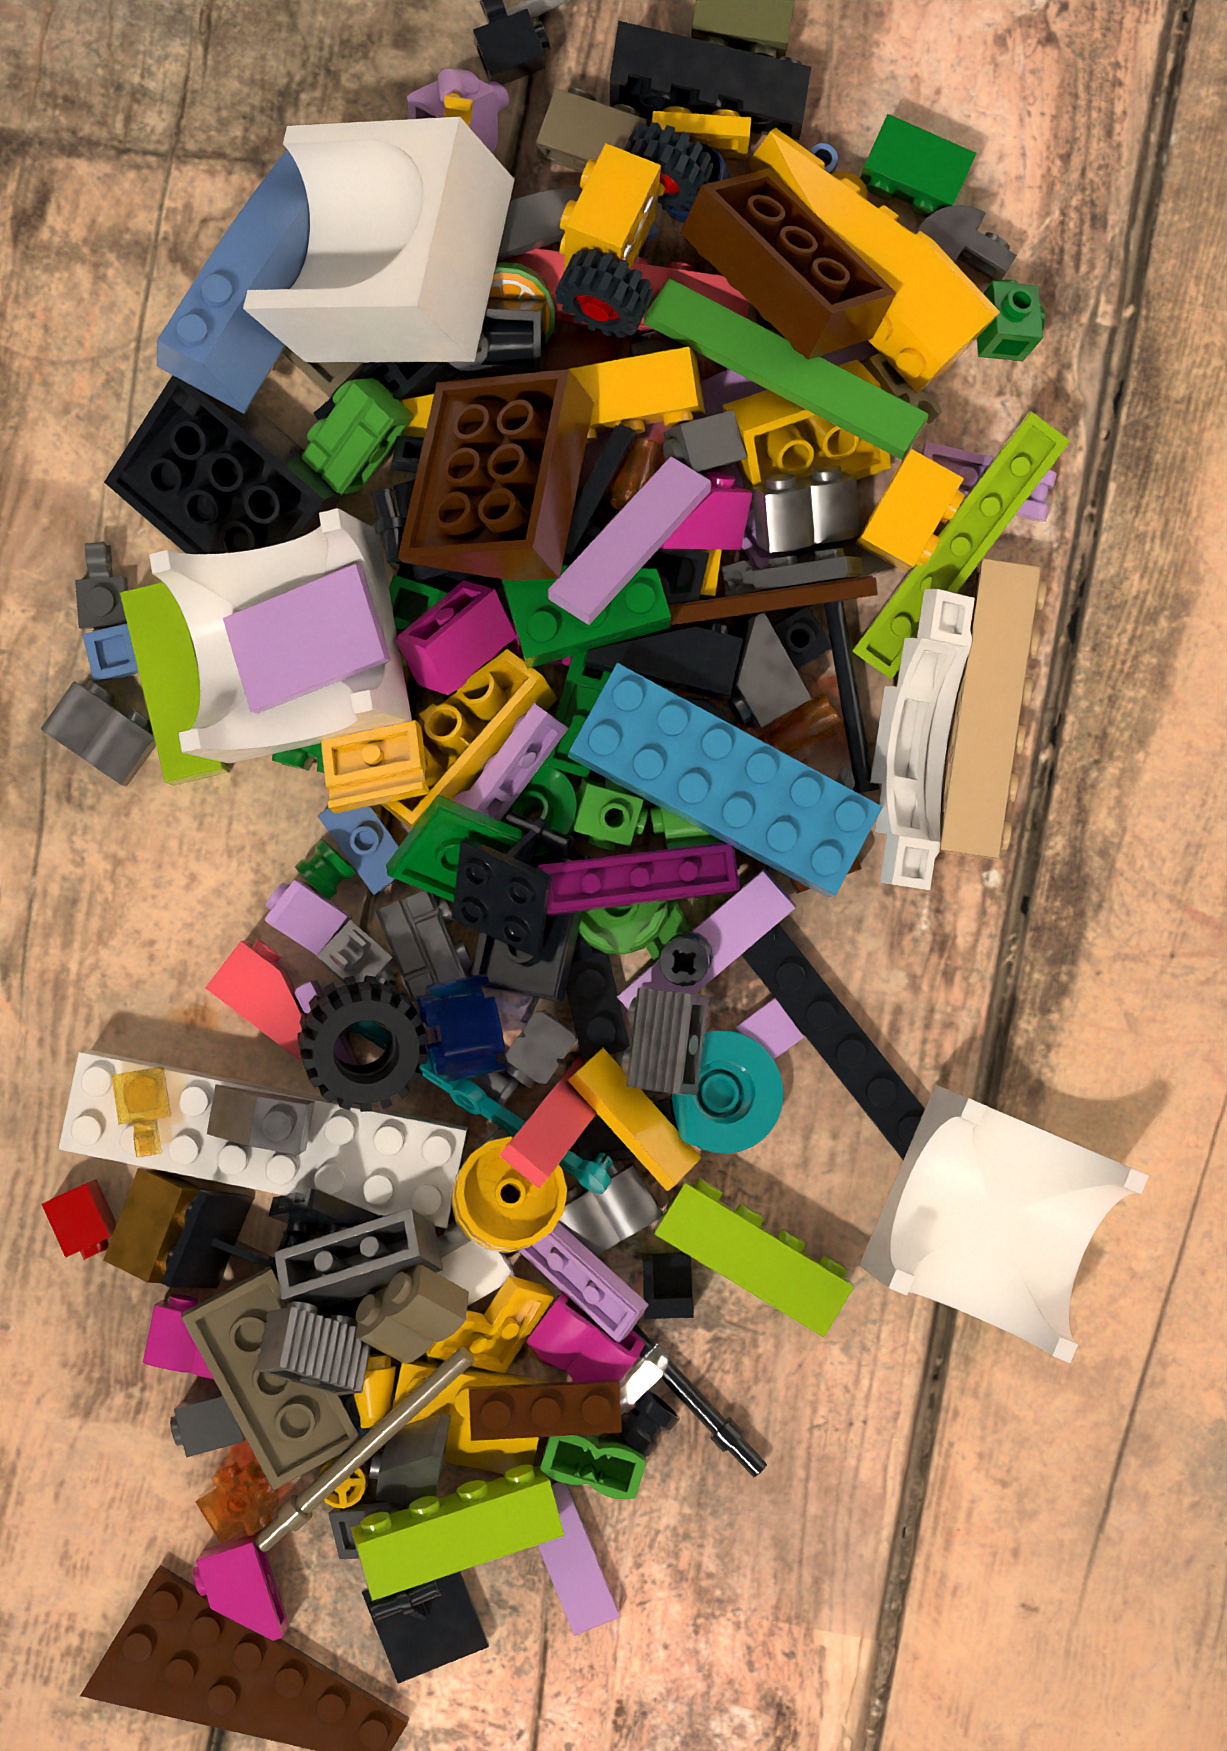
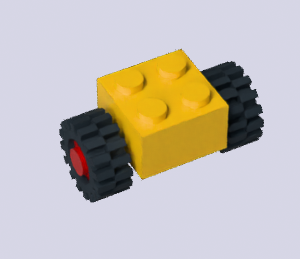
[555,122,713,338]

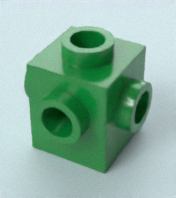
[977,279,1045,362]

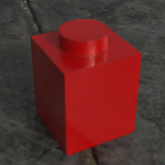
[41,1179,117,1260]

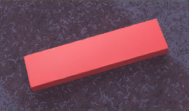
[500,1056,597,1188]

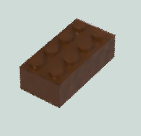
[680,168,896,360]

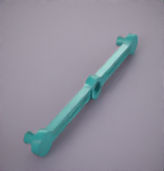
[345,1020,613,1194]

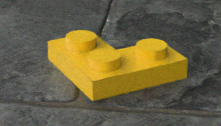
[426,1275,554,1373]

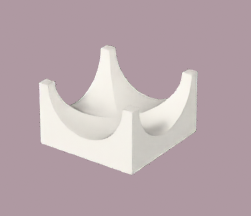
[149,508,412,763]
[859,1085,1149,1363]

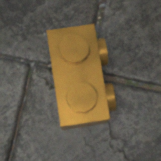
[103,1168,205,1283]

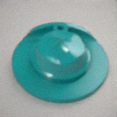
[672,1031,783,1154]

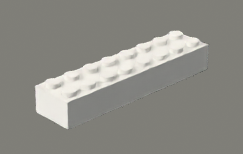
[58,1050,470,1228]

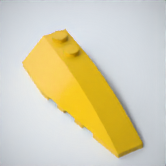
[748,128,1000,393]

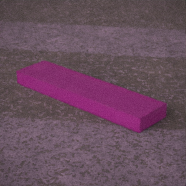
[537,842,740,916]

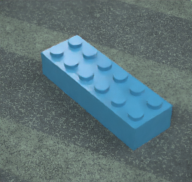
[568,663,883,898]

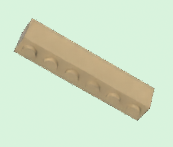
[940,559,1046,860]

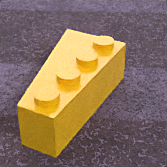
[381,649,558,830]

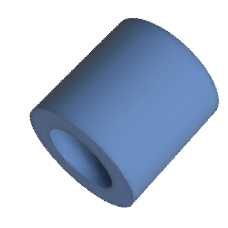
[809,143,838,174]

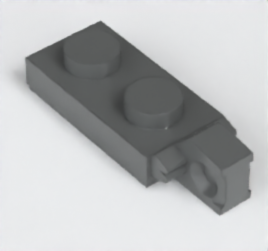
[722,548,864,596]

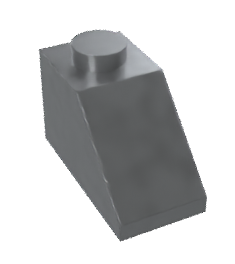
[728,612,812,729]
[207,1084,315,1155]
[369,1413,451,1506]

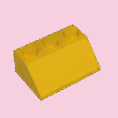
[722,359,891,509]
[392,1356,550,1474]

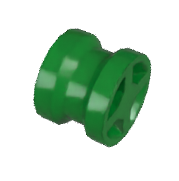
[295,839,357,900]

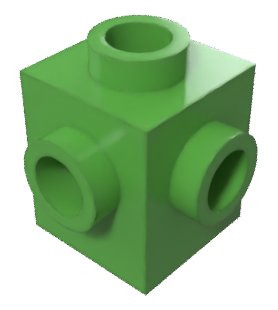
[572,777,648,850]

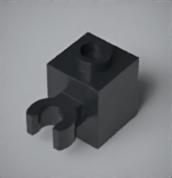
[473,0,551,85]

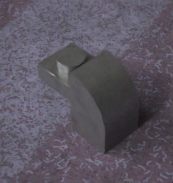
[915,205,1017,281]

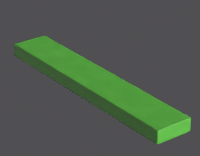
[644,278,929,461]

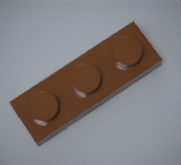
[469,1379,622,1441]

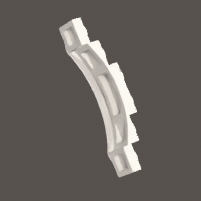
[870,589,975,890]

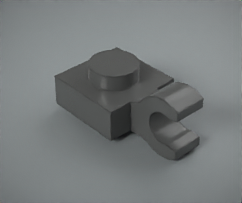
[75,542,128,630]

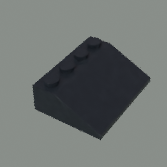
[104,375,344,554]

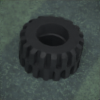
[298,975,429,1112]

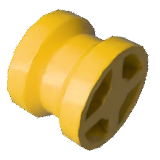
[317,1453,370,1508]

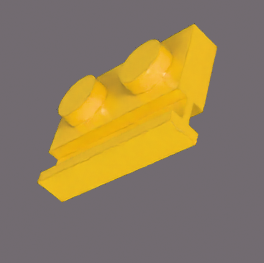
[652,106,751,161]
[321,720,429,813]

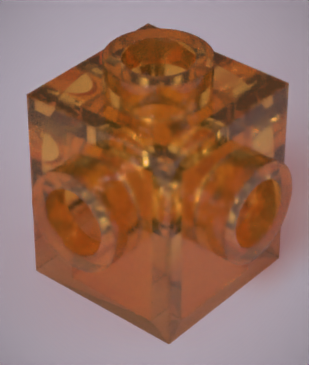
[195,1460,279,1544]

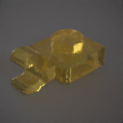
[111,1067,171,1157]

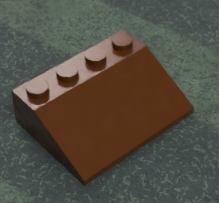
[398,369,594,581]

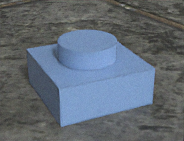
[82,623,139,683]

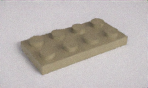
[181,1266,361,1491]

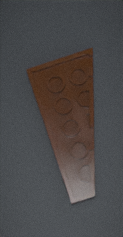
[80,1565,409,1751]

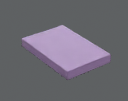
[223,564,391,714]

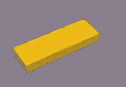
[568,1048,702,1191]

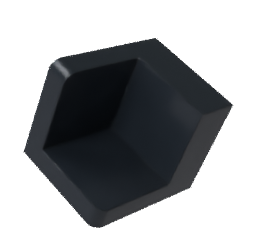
[642,1253,694,1319]

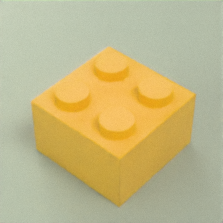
[855,449,965,573]

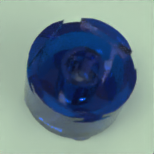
[416,973,506,1083]

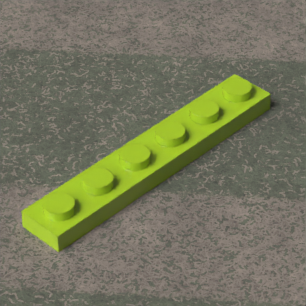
[852,411,1070,680]

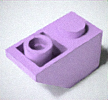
[264,880,352,955]

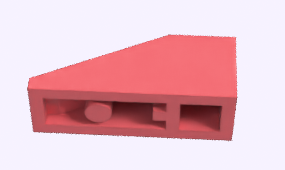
[205,939,304,1063]

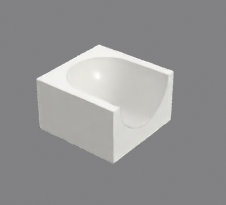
[243,117,515,362]

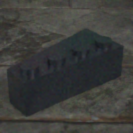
[610,21,811,140]

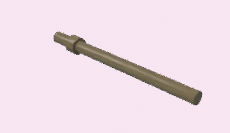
[254,1346,475,1552]

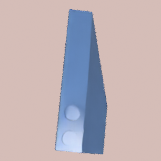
[157,149,310,414]

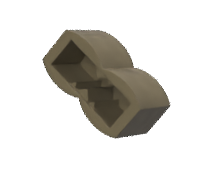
[355,1265,469,1363]

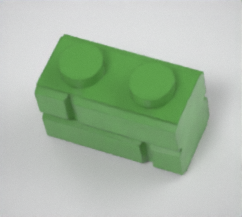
[301,378,413,495]

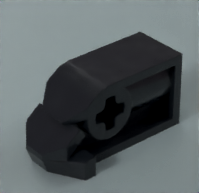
[448,297,546,374]

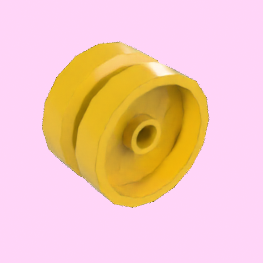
[451,1136,567,1253]

